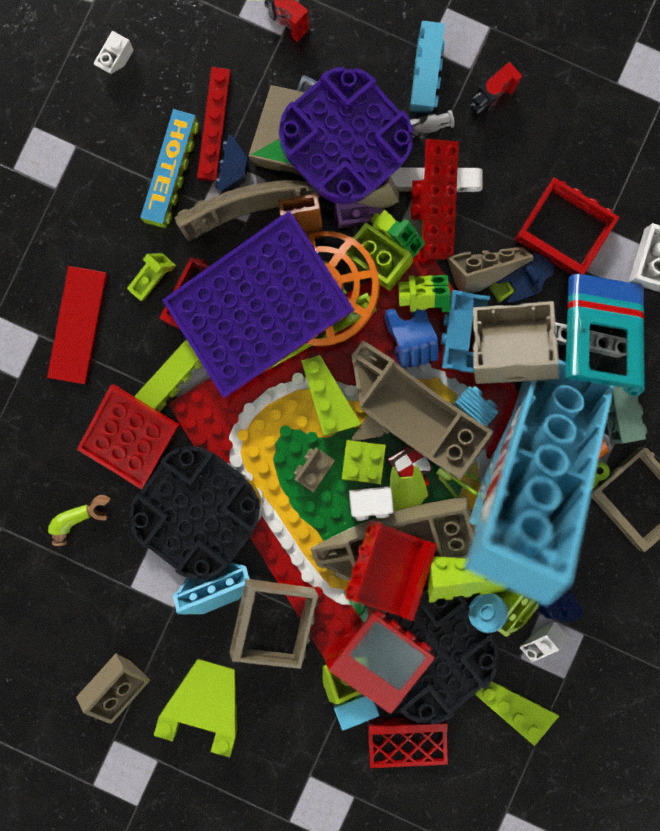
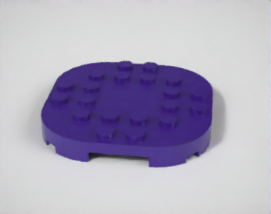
[278,67,413,204]

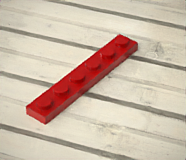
[197,67,231,182]

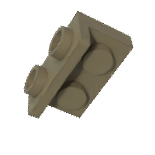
[293,448,335,492]

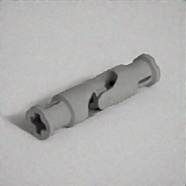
[410,110,454,137]

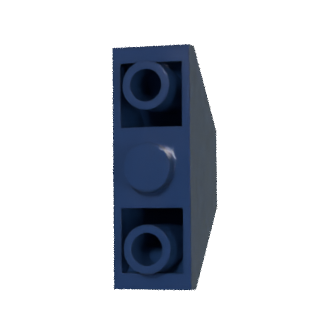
[215,135,249,195]

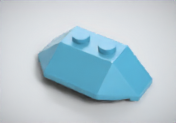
[173,562,250,614]

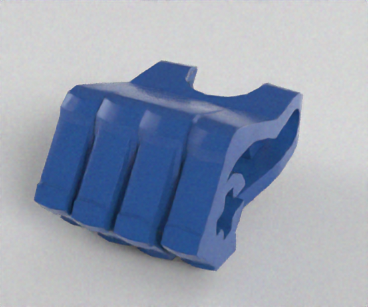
[384,308,438,369]

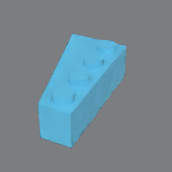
[410,21,445,114]

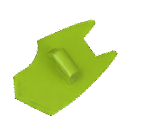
[390,465,429,512]

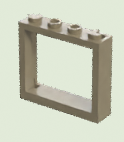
[590,447,660,552]
[229,579,319,669]

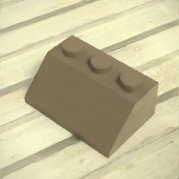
[76,654,150,724]

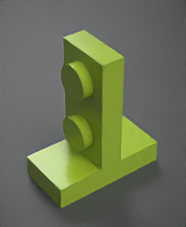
[127,253,176,301]

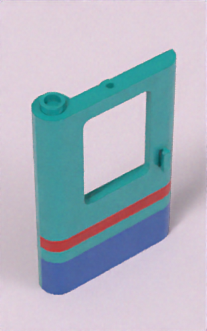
[565,274,645,396]

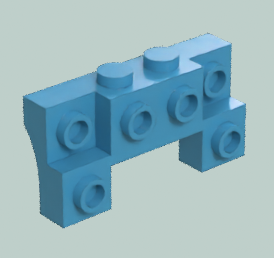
[441,290,490,373]

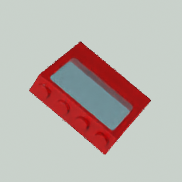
[326,607,435,714]

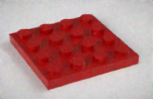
[77,384,179,489]

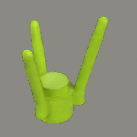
[436,467,480,498]

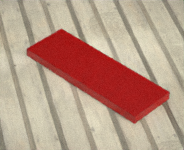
[47,266,107,385]

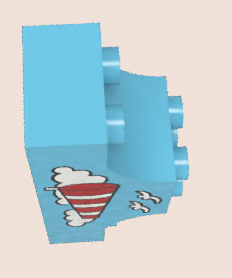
[464,360,614,605]

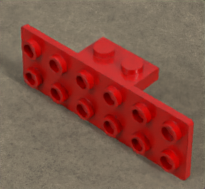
[411,139,459,259]

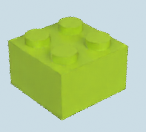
[341,440,386,484]

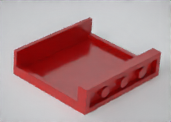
[345,520,437,621]

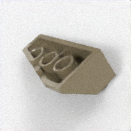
[447,247,534,294]

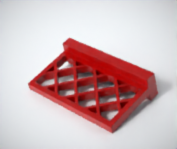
[368,716,448,768]

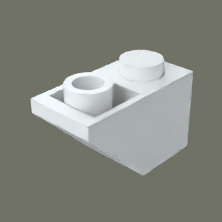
[93,31,134,74]
[519,621,568,662]

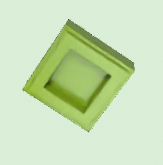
[488,282,515,303]

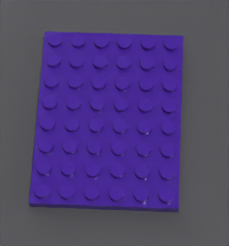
[162,210,355,398]

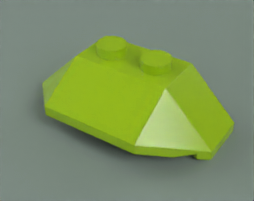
[498,587,541,637]

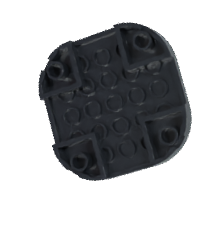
[129,446,262,580]
[365,587,499,724]

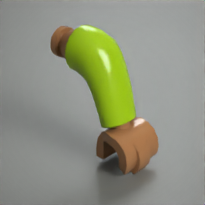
[48,495,110,546]

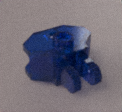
[537,579,583,622]

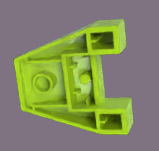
[154,659,237,757]

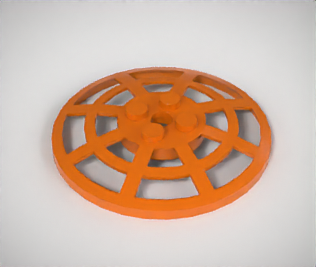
[306,231,380,346]

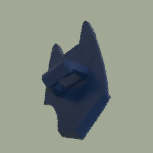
[496,252,555,303]

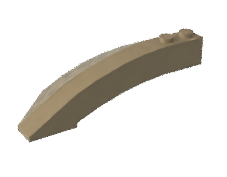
[175,180,321,242]
[351,341,493,480]
[311,496,475,582]

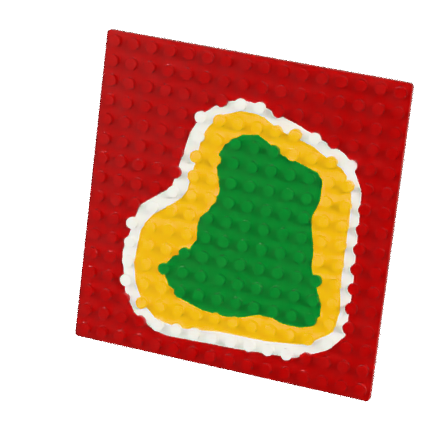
[169,250,519,662]

